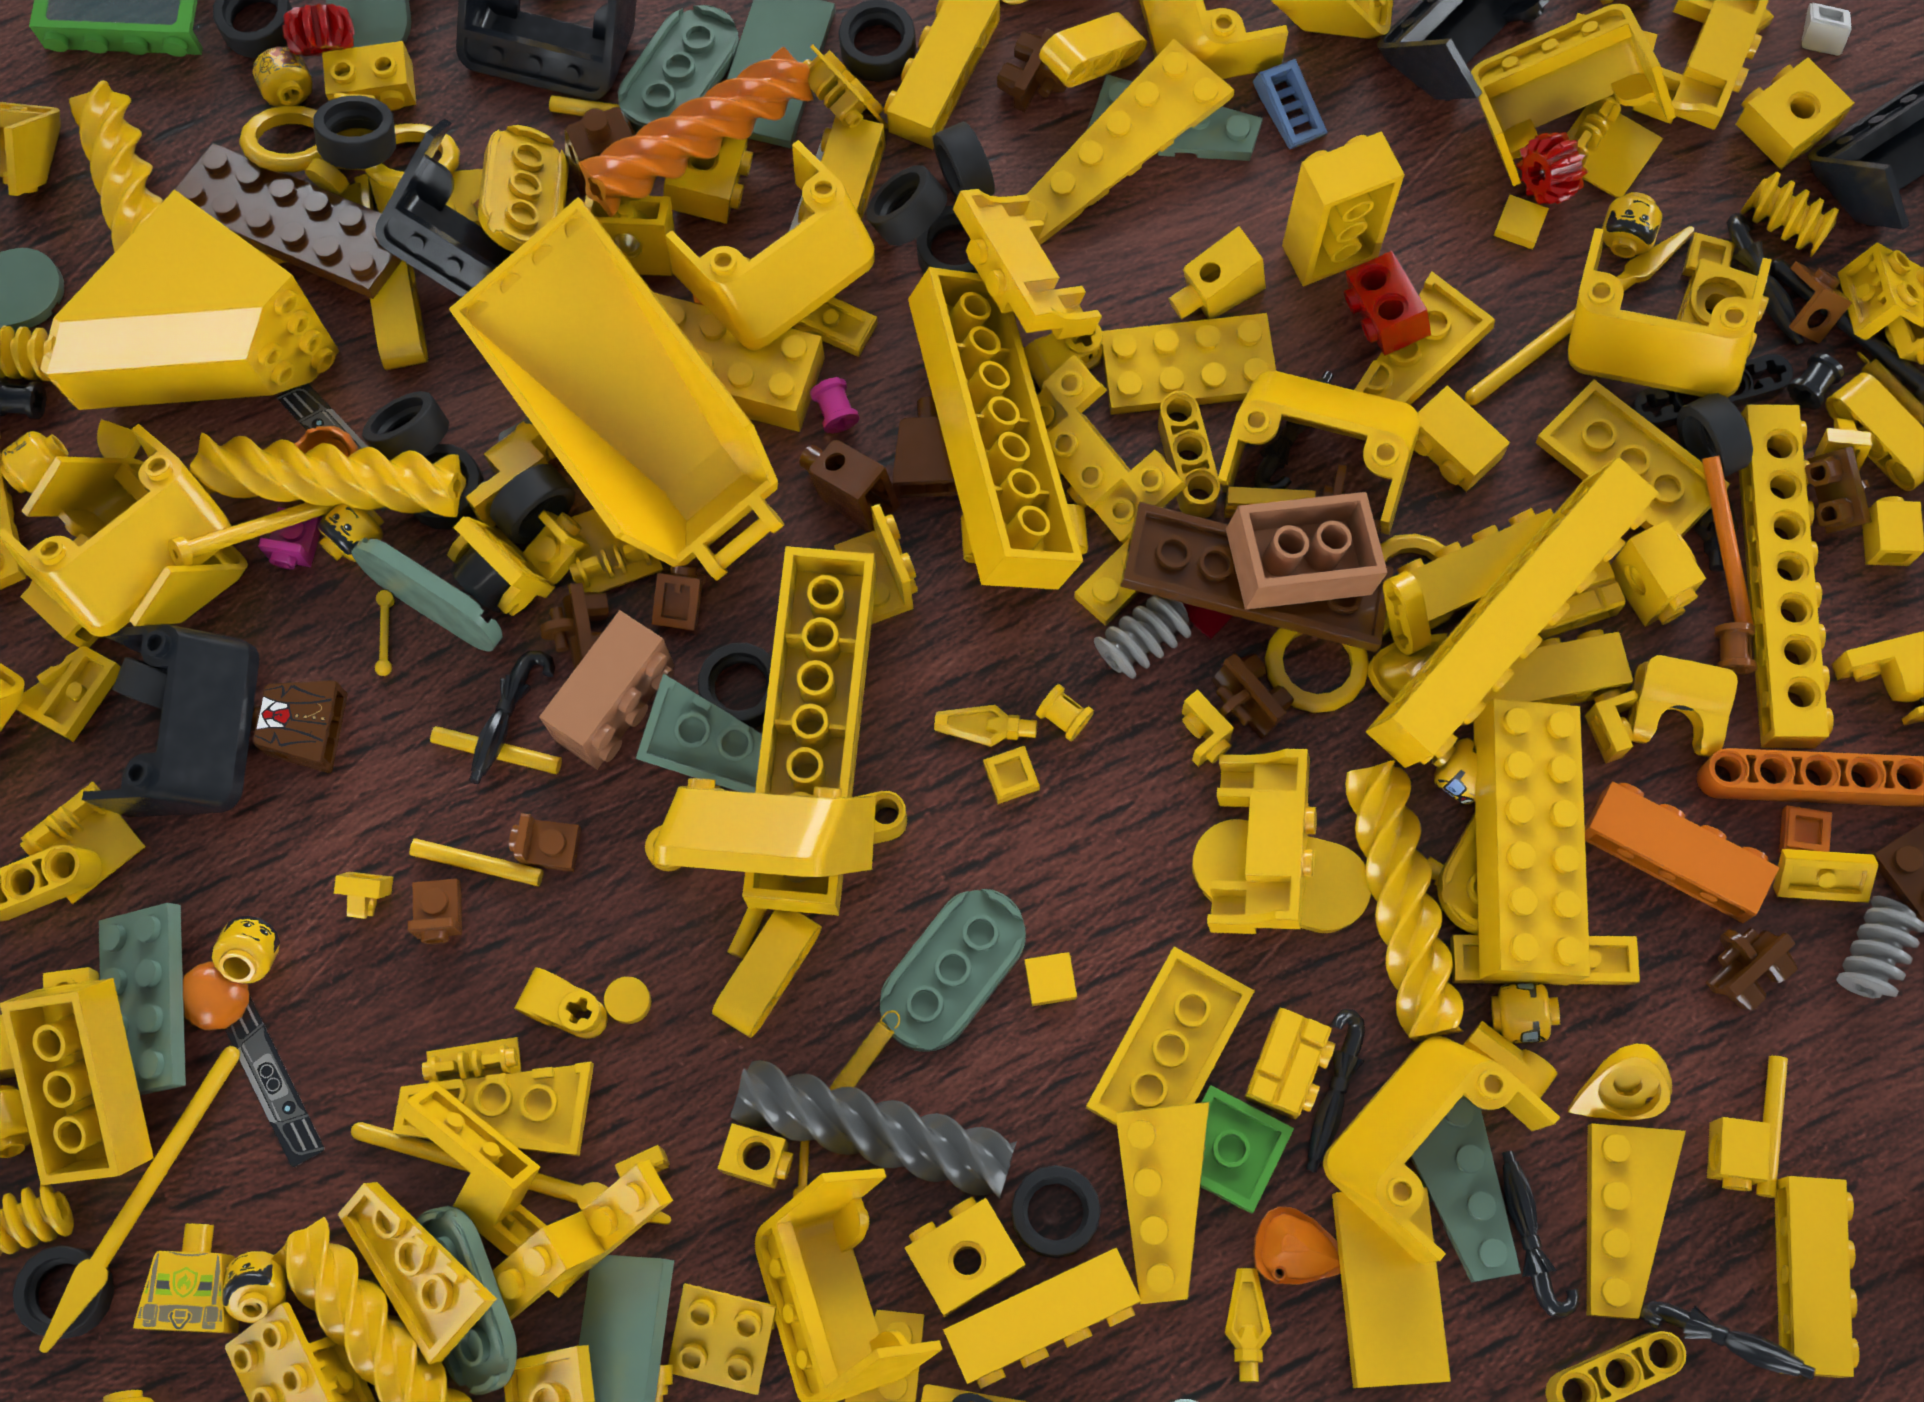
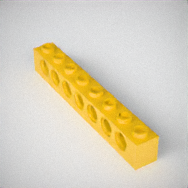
[1739,405,1834,749]

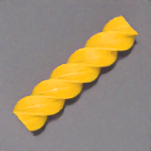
[69,80,163,252]
[190,432,466,517]
[1345,760,1464,1042]
[271,1217,473,1402]

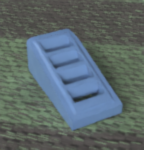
[1253,59,1328,150]

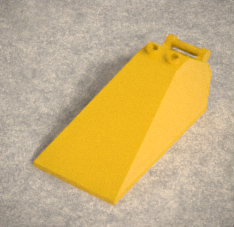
[449,197,784,581]

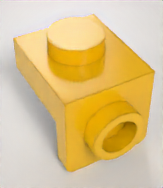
[1885,316,1924,365]

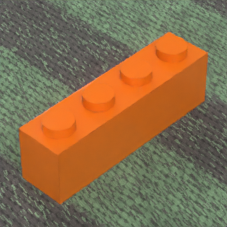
[1585,781,1779,923]

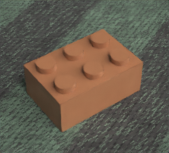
[1226,492,1388,610]
[539,610,675,770]

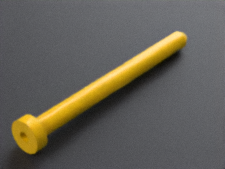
[168,502,335,566]

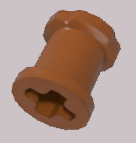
[1714,622,1757,675]

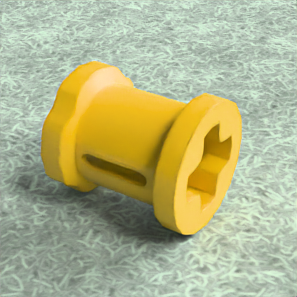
[1035,684,1094,741]

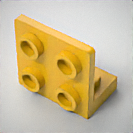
[1837,242,1924,340]
[834,504,918,625]

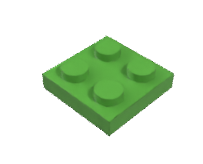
[1200,1085,1294,1214]

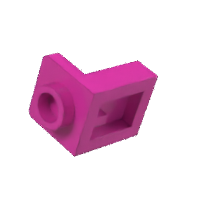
[258,507,322,569]

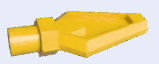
[934,705,1037,747]
[1225,1268,1272,1382]

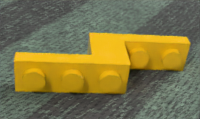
[399,1081,586,1298]
[492,1159,673,1321]

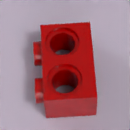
[1343,251,1431,356]

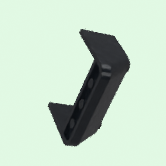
[456,0,637,100]
[1377,0,1550,101]
[1808,81,1924,230]
[375,119,514,297]
[82,624,260,818]

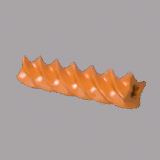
[579,46,814,217]

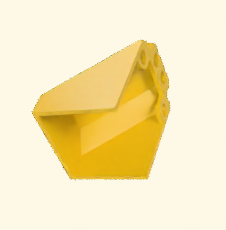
[40,189,339,410]

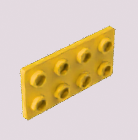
[225,1302,376,1402]

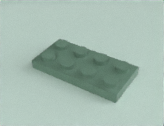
[99,903,186,1096]

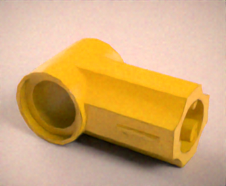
[1463,1021,1558,1098]

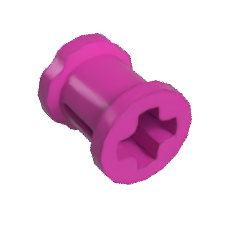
[810,377,860,434]

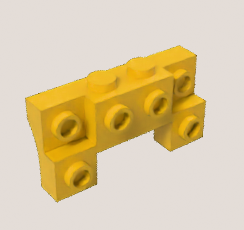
[1632,0,1769,130]
[953,189,1102,340]
[1037,354,1188,543]
[1207,749,1317,934]

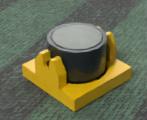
[447,516,555,616]

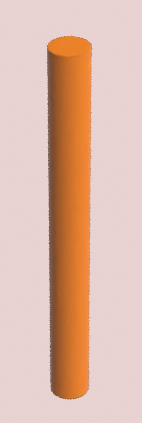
[1702,455,1754,625]

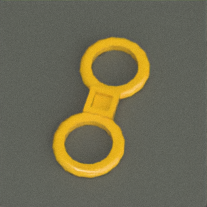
[239,105,460,189]
[1265,533,1454,713]

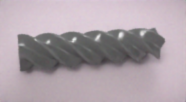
[731,1060,1017,1199]

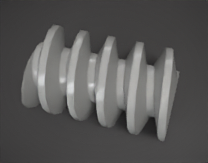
[1094,596,1191,679]
[1836,896,1924,999]

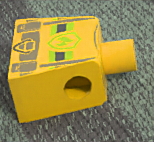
[133,1224,239,1334]

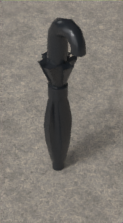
[1726,213,1805,346]
[1254,371,1334,489]
[469,651,555,784]
[1306,1009,1365,1173]
[1502,1150,1580,1318]
[1641,1301,1816,1380]

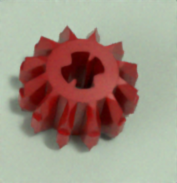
[282,3,355,57]
[1516,132,1588,204]

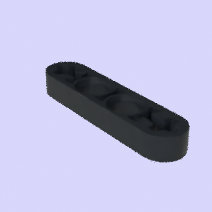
[1631,354,1793,429]

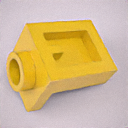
[522,510,590,584]
[1182,689,1234,767]
[1585,689,1639,764]

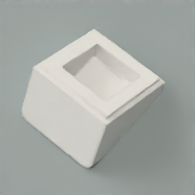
[1802,3,1852,56]

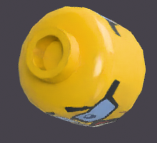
[1432,738,1477,804]
[1491,983,1560,1044]

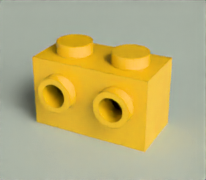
[322,41,416,111]

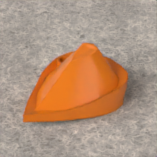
[1253,1207,1341,1285]

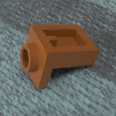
[651,564,707,631]
[509,813,582,872]
[408,879,462,944]

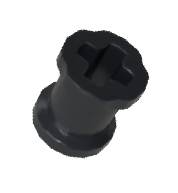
[1787,352,1845,410]
[0,379,47,419]

